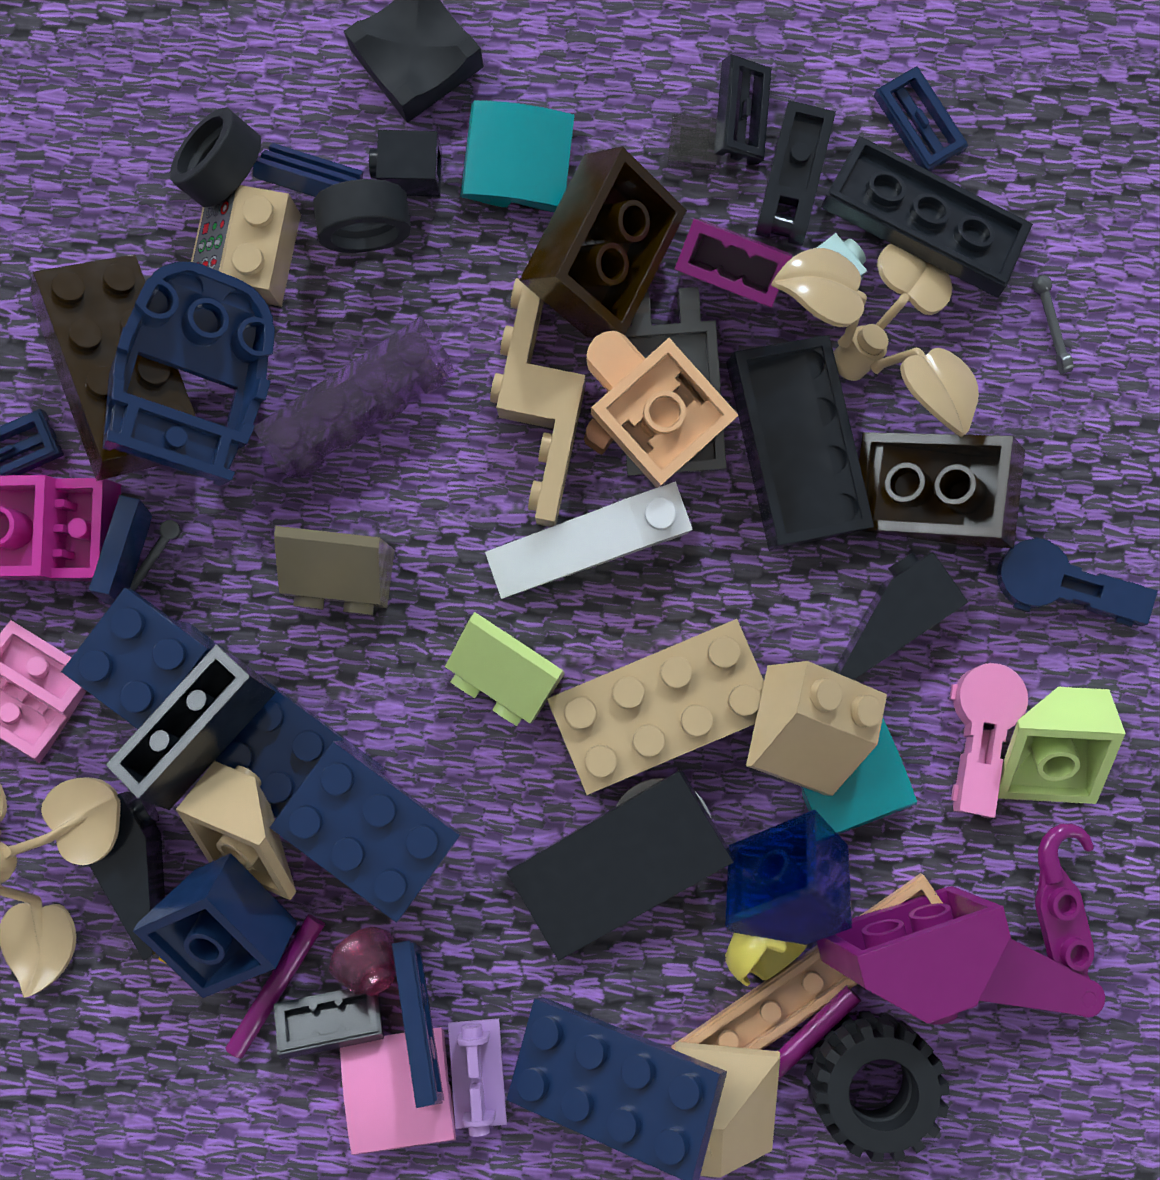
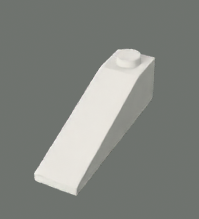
[485,481,693,599]

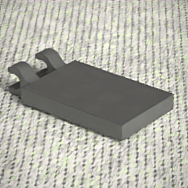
[625,287,727,477]

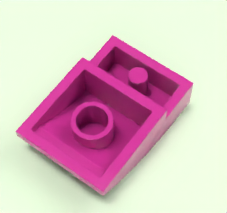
[0,475,121,581]

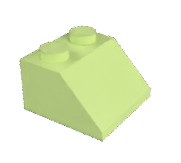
[445,612,565,726]

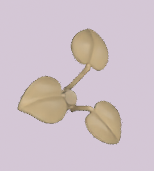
[771,244,979,438]
[0,777,120,998]

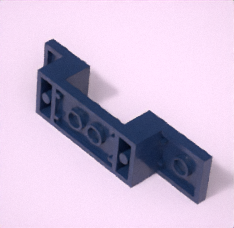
[61,587,462,923]

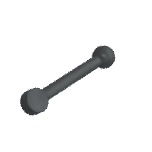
[1032,275,1074,374]
[130,520,181,591]

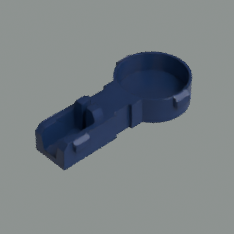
[997,537,1158,627]

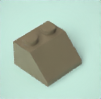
[274,526,395,616]

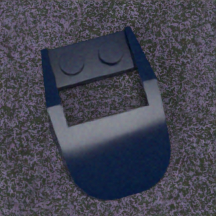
[103,262,275,486]

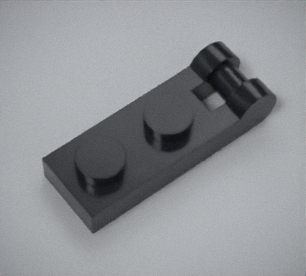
[755,100,836,246]

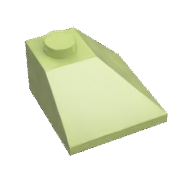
[998,687,1126,804]

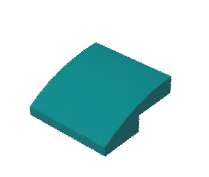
[460,100,575,212]
[801,719,917,841]

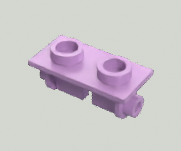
[448,1018,507,1137]

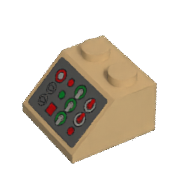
[191,185,301,307]

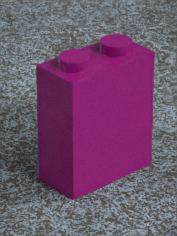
[674,218,793,308]

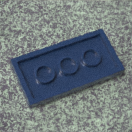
[506,997,727,1180]

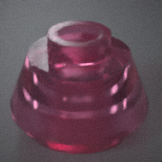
[329,927,396,996]

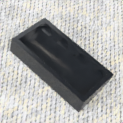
[726,335,874,551]

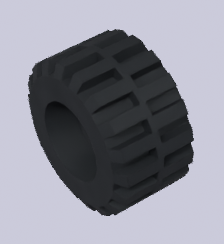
[806,1011,950,1162]

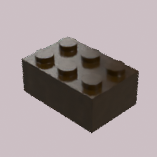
[519,146,687,338]

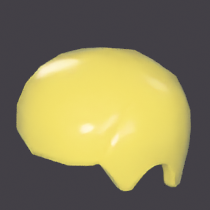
[725,914,808,986]

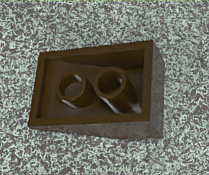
[859,432,1025,549]

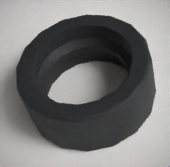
[170,107,261,207]
[313,179,411,253]

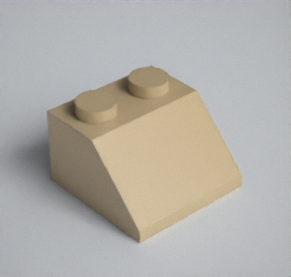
[746,661,887,796]

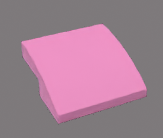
[0,620,87,763]
[340,1027,456,1155]

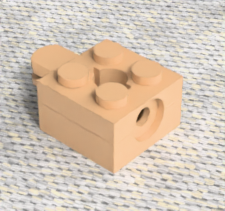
[586,330,739,488]

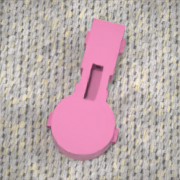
[949,663,1028,818]

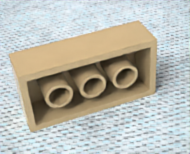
[547,619,764,795]

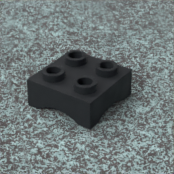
[344,0,484,123]

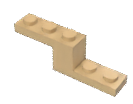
[490,263,586,527]

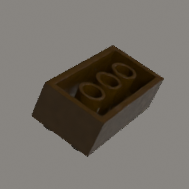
[30,254,196,481]

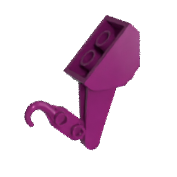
[814,823,1105,1025]

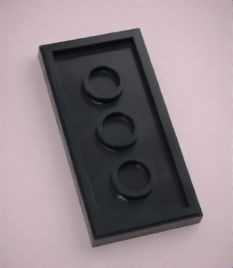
[821,136,1033,298]
[507,769,735,961]

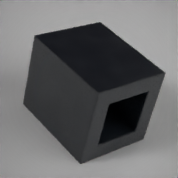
[369,130,442,197]

